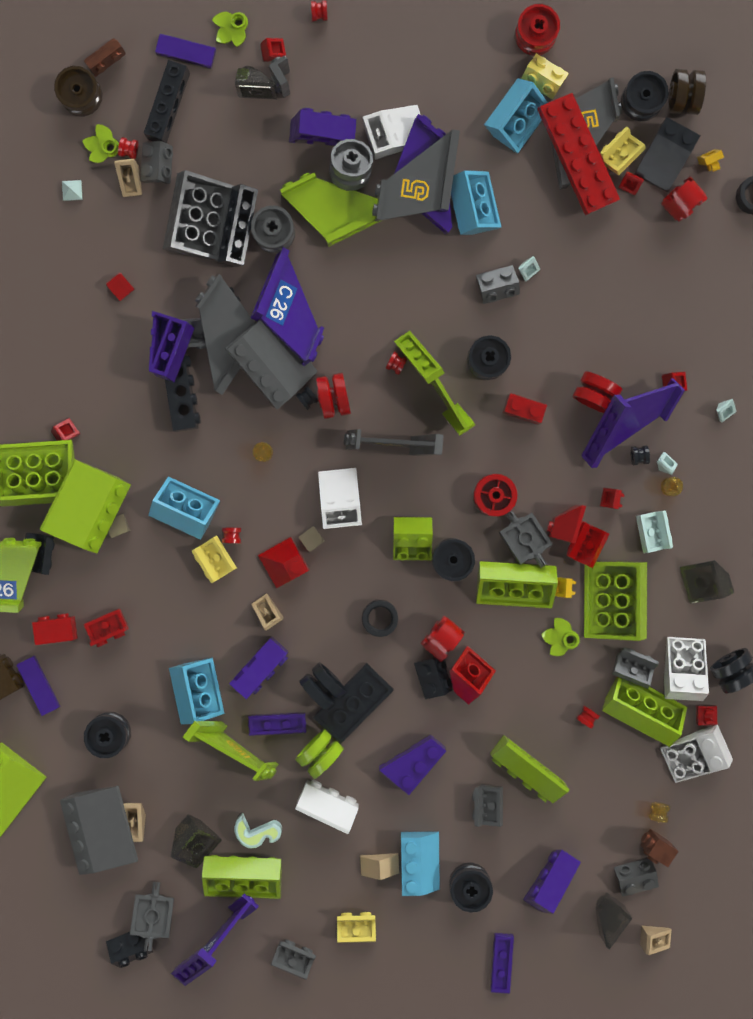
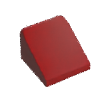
[261,38,286,62]
[106,272,135,301]
[662,372,688,391]
[51,418,80,441]

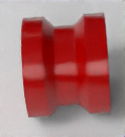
[311,0,328,22]
[118,137,139,159]
[386,351,408,375]
[222,527,241,543]
[576,706,600,729]

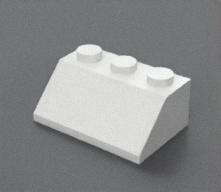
[295,780,359,834]

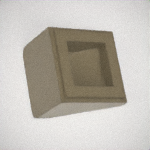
[108,514,131,539]
[299,526,325,553]

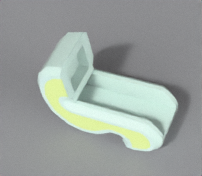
[234,813,282,848]

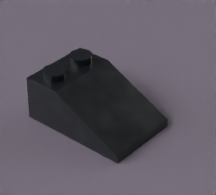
[635,117,701,192]

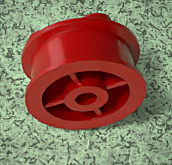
[474,474,518,516]

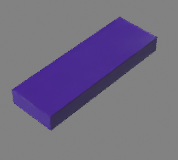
[155,34,216,69]
[16,656,61,716]
[248,713,307,736]
[490,933,514,994]

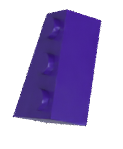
[289,108,356,146]
[149,311,194,382]
[229,637,288,700]
[379,735,446,795]
[523,850,581,914]

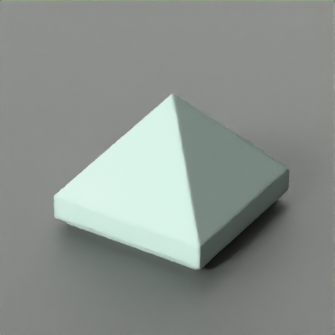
[62,180,83,201]
[518,256,541,281]
[716,399,737,423]
[657,452,678,475]

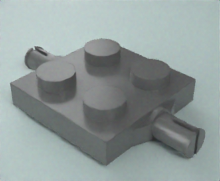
[499,510,553,568]
[130,882,174,951]

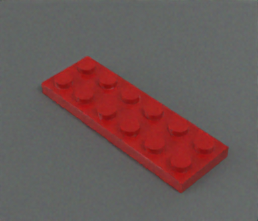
[537,93,620,216]

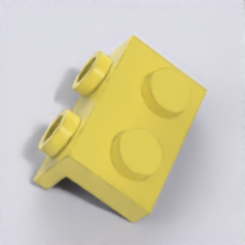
[521,53,569,99]
[600,127,646,176]
[192,536,237,583]
[337,912,376,943]

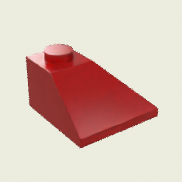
[546,505,586,543]
[258,537,310,589]
[450,646,496,705]

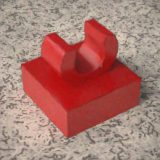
[600,488,624,509]
[696,705,717,726]

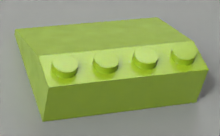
[0,440,75,507]
[40,459,131,554]
[584,561,647,641]
[0,742,47,837]

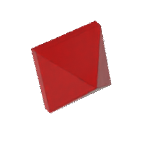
[618,171,644,195]

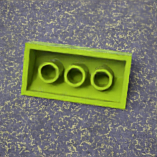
[476,561,558,608]
[602,677,687,747]
[490,735,570,803]
[202,855,282,899]

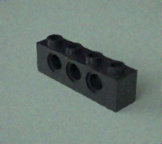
[144,60,190,143]
[218,184,258,267]
[165,353,201,432]

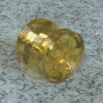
[253,442,273,462]
[661,477,683,496]
[649,802,670,823]

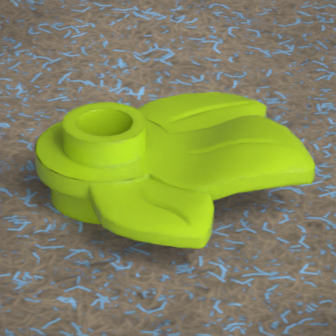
[212,12,248,47]
[82,124,119,163]
[541,618,580,656]

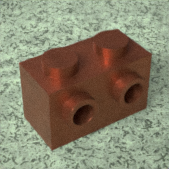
[640,829,679,867]

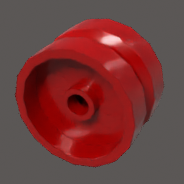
[515,4,560,56]
[572,371,623,413]
[316,372,351,419]

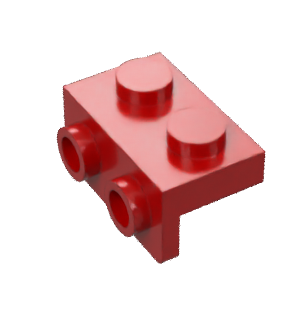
[566,521,609,568]
[83,608,129,648]

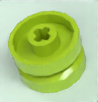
[295,729,344,779]

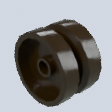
[54,66,102,117]
[668,69,706,115]

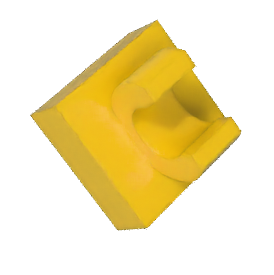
[697,149,724,172]
[555,577,576,598]

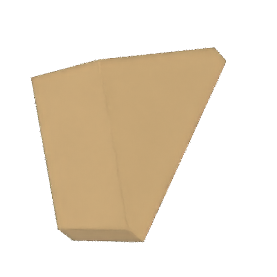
[114,159,142,197]
[252,594,284,630]
[124,803,146,842]
[360,853,399,880]
[640,926,672,955]

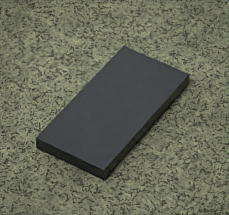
[313,663,394,744]

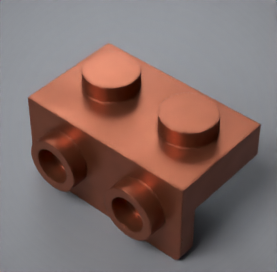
[84,38,126,77]

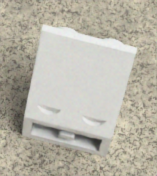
[363,105,421,160]
[318,468,362,529]
[664,637,709,701]
[660,725,733,783]

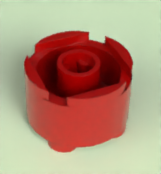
[660,176,708,222]
[420,616,465,662]

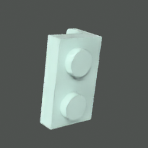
[636,510,673,553]

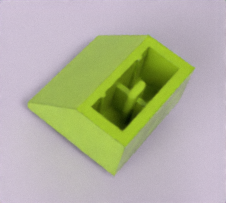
[393,517,433,561]

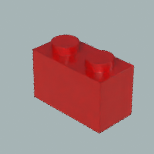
[502,393,547,425]
[32,613,78,645]

